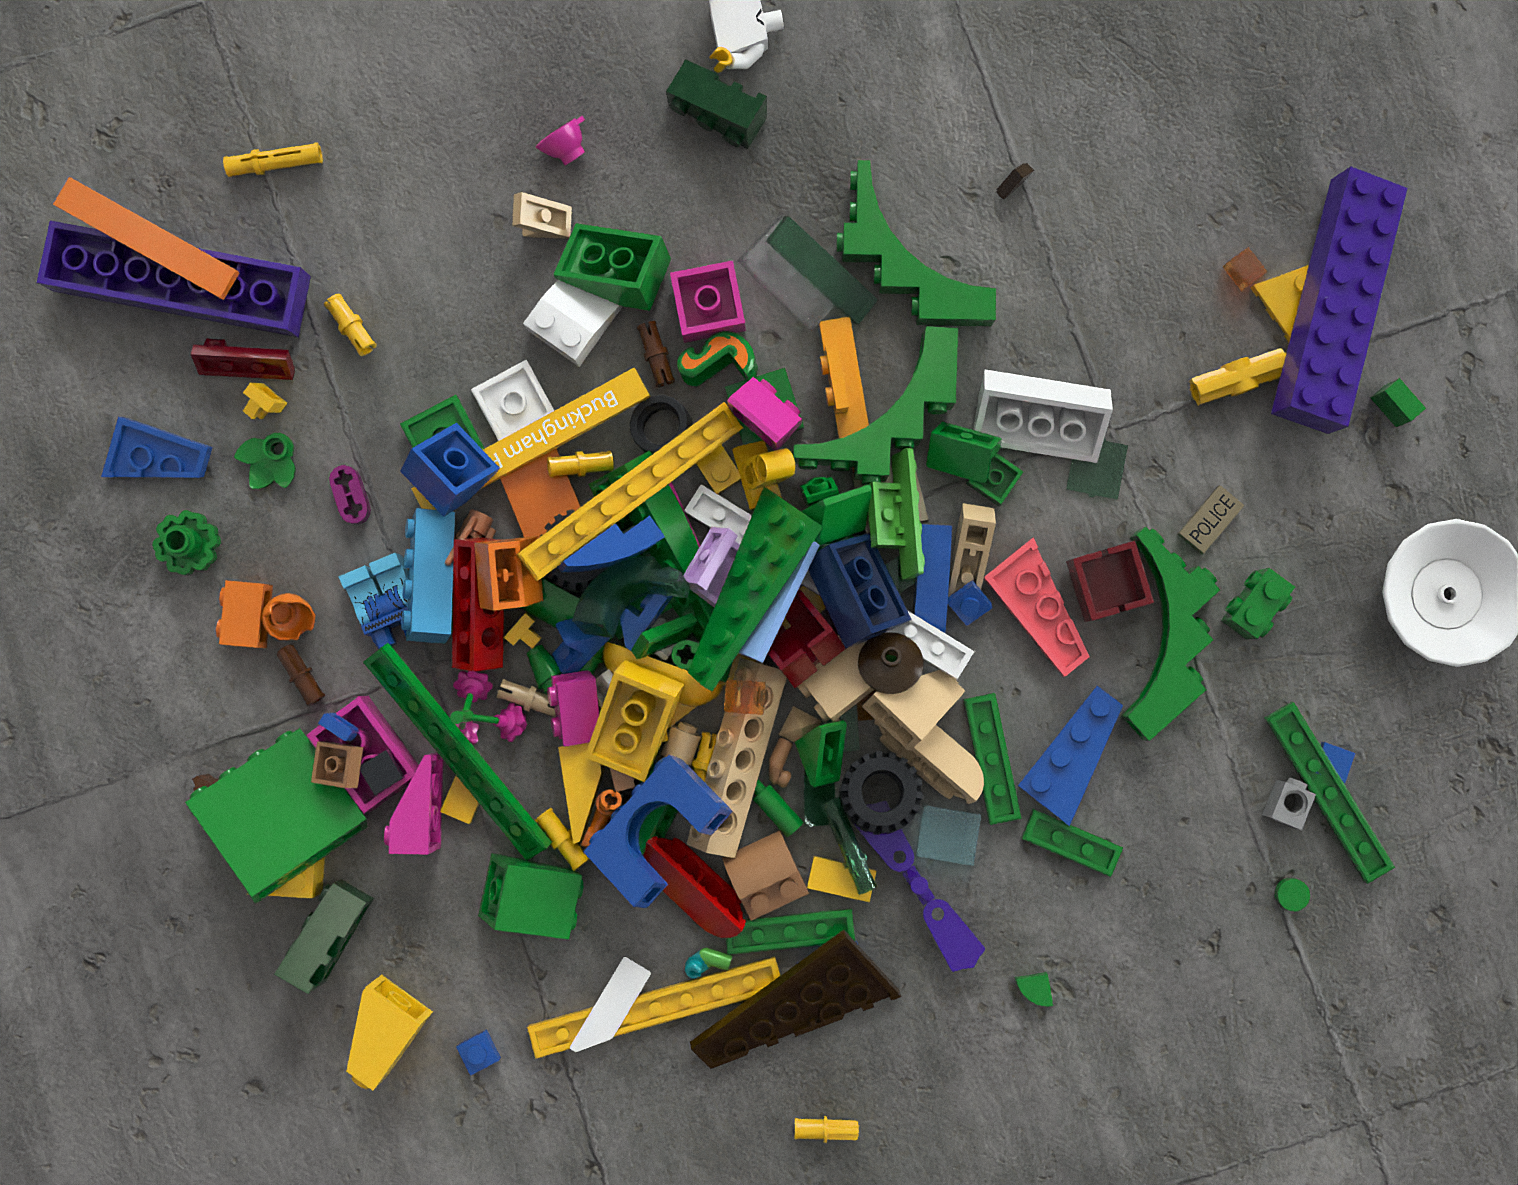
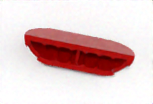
[643,836,746,938]

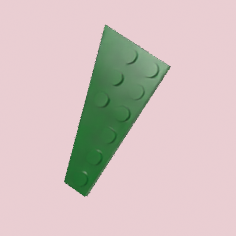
[688,486,823,691]

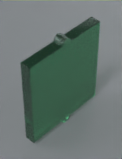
[1066,438,1128,500]

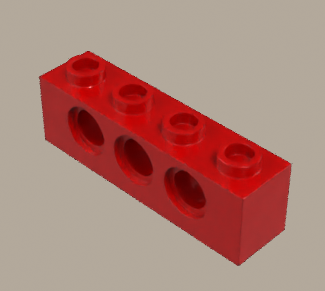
[452,538,504,672]

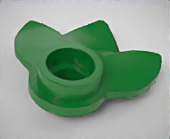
[234,433,296,489]

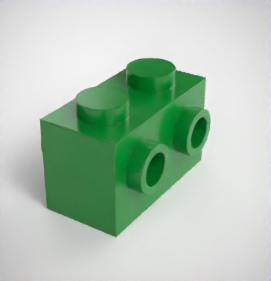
[1221,568,1295,640]

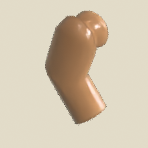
[769,738,793,788]

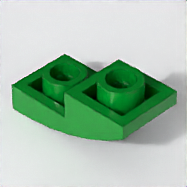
[799,477,839,506]

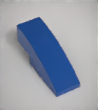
[558,515,665,572]

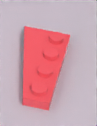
[984,537,1090,677]

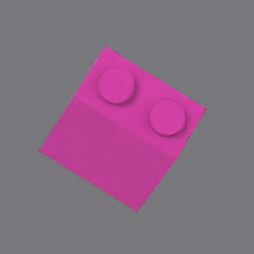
[727,377,802,451]

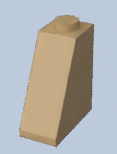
[862,670,965,751]

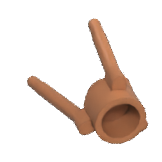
[445,509,496,566]

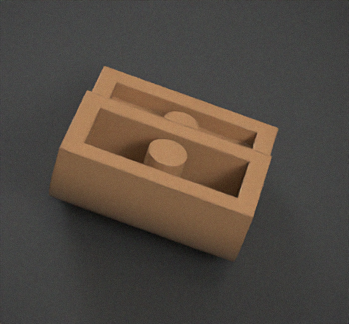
[722,830,809,921]

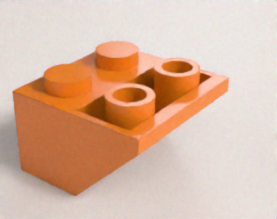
[474,536,543,611]

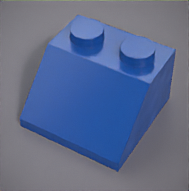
[400,423,500,517]

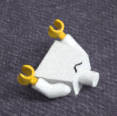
[709,0,784,73]

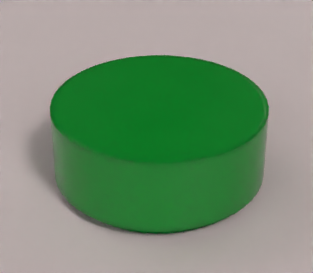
[1275,878,1310,911]

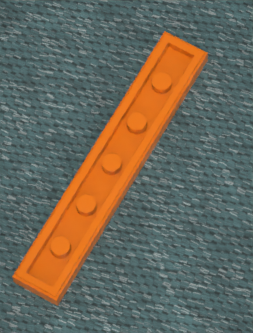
[53,177,239,300]

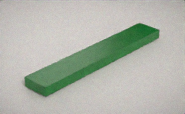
[1264,702,1395,884]

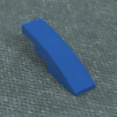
[913,524,952,633]

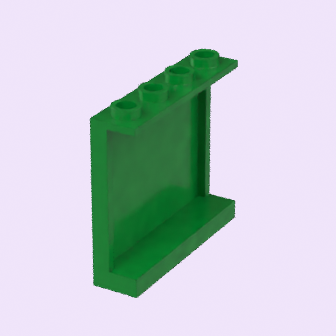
[185,728,368,904]

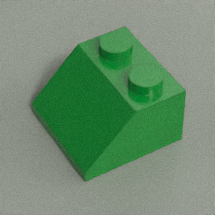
[801,484,872,552]

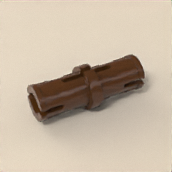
[637,321,676,387]

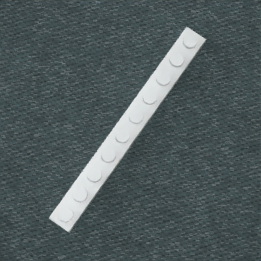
[684,485,974,680]

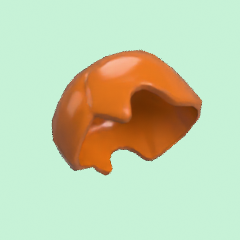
[261,593,316,640]

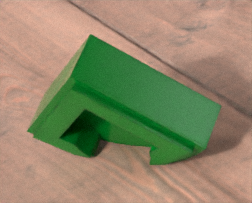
[1014,972,1053,1007]

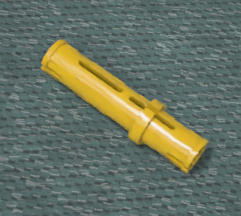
[223,142,323,177]

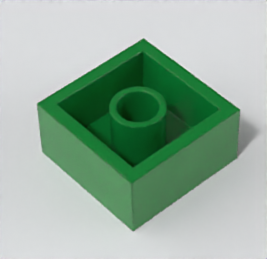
[1370,378,1426,427]
[966,453,1023,506]

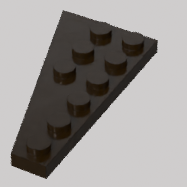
[690,930,902,1069]

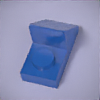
[617,589,673,651]
[552,612,613,674]

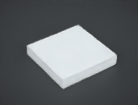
[471,360,554,441]

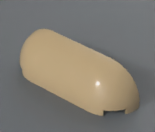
[874,720,984,804]

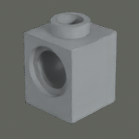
[1262,777,1316,830]

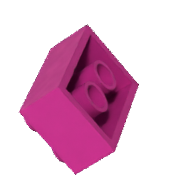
[307,696,419,814]

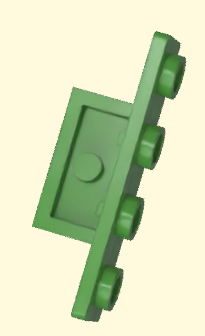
[867,448,925,580]

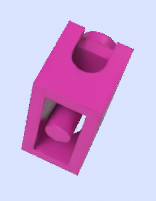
[547,670,599,747]

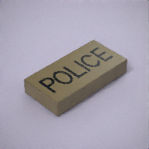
[1177,485,1245,554]

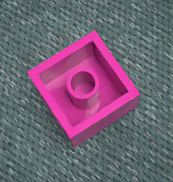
[670,261,746,343]

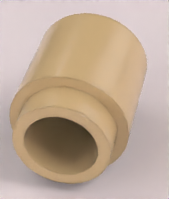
[661,721,701,765]

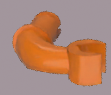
[581,789,622,848]

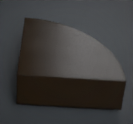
[996,163,1034,200]

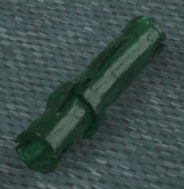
[820,797,877,895]

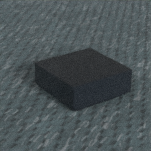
[360,749,405,795]

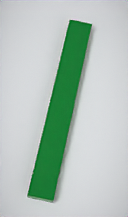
[363,643,552,861]

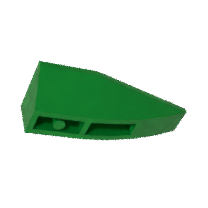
[588,450,714,642]

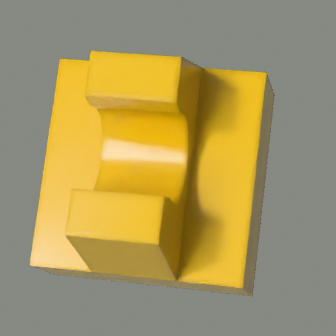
[243,383,287,419]
[504,612,542,649]

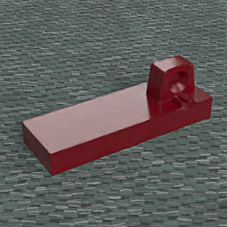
[190,338,295,380]

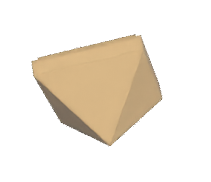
[779,706,821,742]

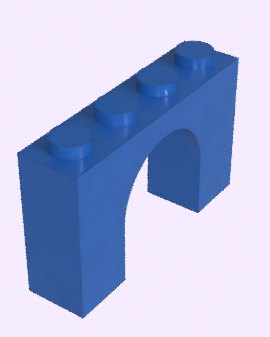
[583,755,733,908]

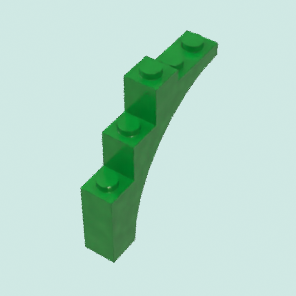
[836,160,996,327]
[791,326,958,485]
[1121,527,1220,741]

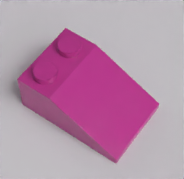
[384,752,444,855]

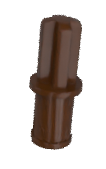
[277,644,326,706]

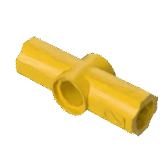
[1189,348,1286,406]

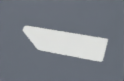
[570,957,651,1052]

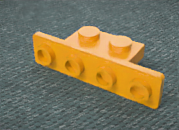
[819,317,869,439]

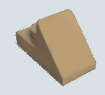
[512,192,572,239]

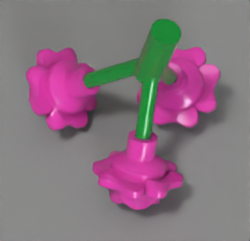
[450,671,527,745]

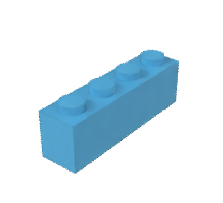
[401,508,455,644]

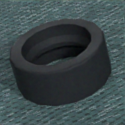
[630,395,693,454]

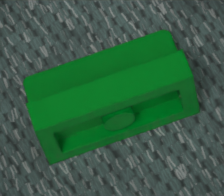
[926,421,1002,483]

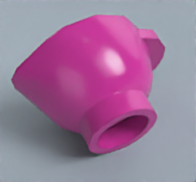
[535,116,585,166]

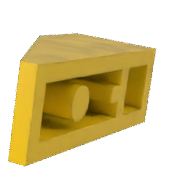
[558,742,605,843]

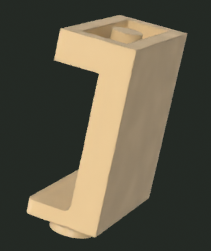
[797,635,874,722]

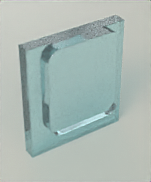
[916,805,981,866]

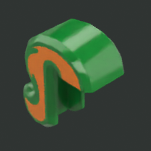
[677,331,758,387]

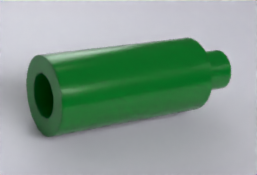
[753,779,804,837]

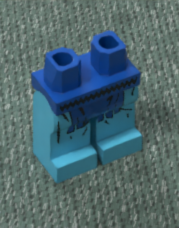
[339,552,409,649]

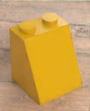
[346,974,433,1091]

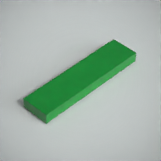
[963,693,1022,825]
[726,908,855,955]

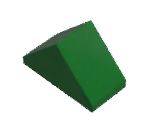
[794,720,847,787]

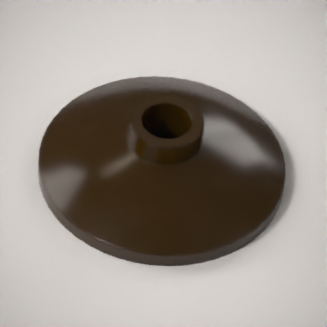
[858,632,924,694]

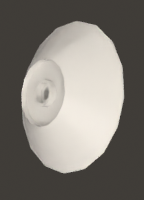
[1382,519,1518,667]

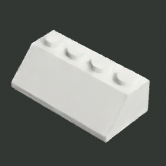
[973,370,1113,463]

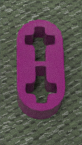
[329,465,371,525]

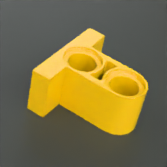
[732,441,795,510]

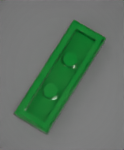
[1021,809,1123,877]

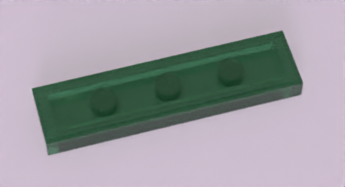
[765,216,878,324]

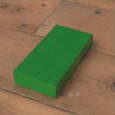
[631,613,698,659]

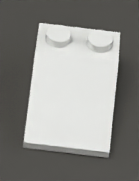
[523,280,623,367]

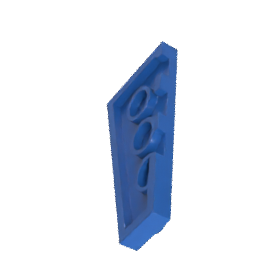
[1018,686,1123,827]

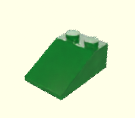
[553,223,671,311]

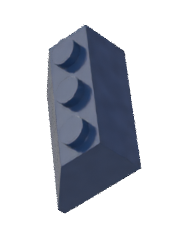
[808,533,912,648]

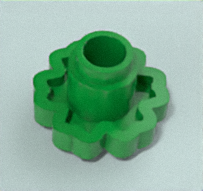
[152,510,221,576]

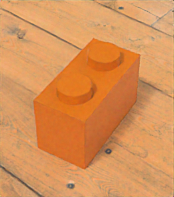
[216,580,273,648]

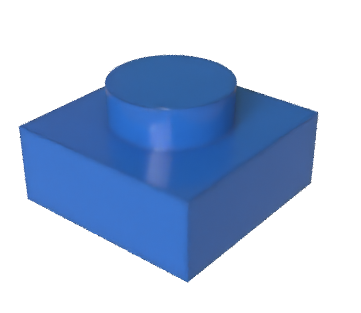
[948,580,992,626]
[456,1029,501,1076]

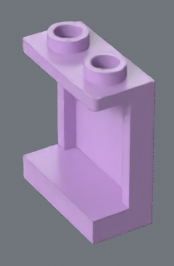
[680,527,740,607]

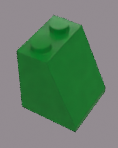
[478,853,584,939]

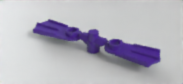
[854,801,985,972]

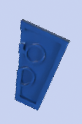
[101,417,213,478]

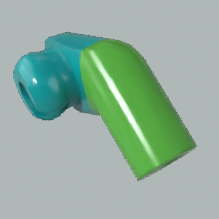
[685,948,733,979]

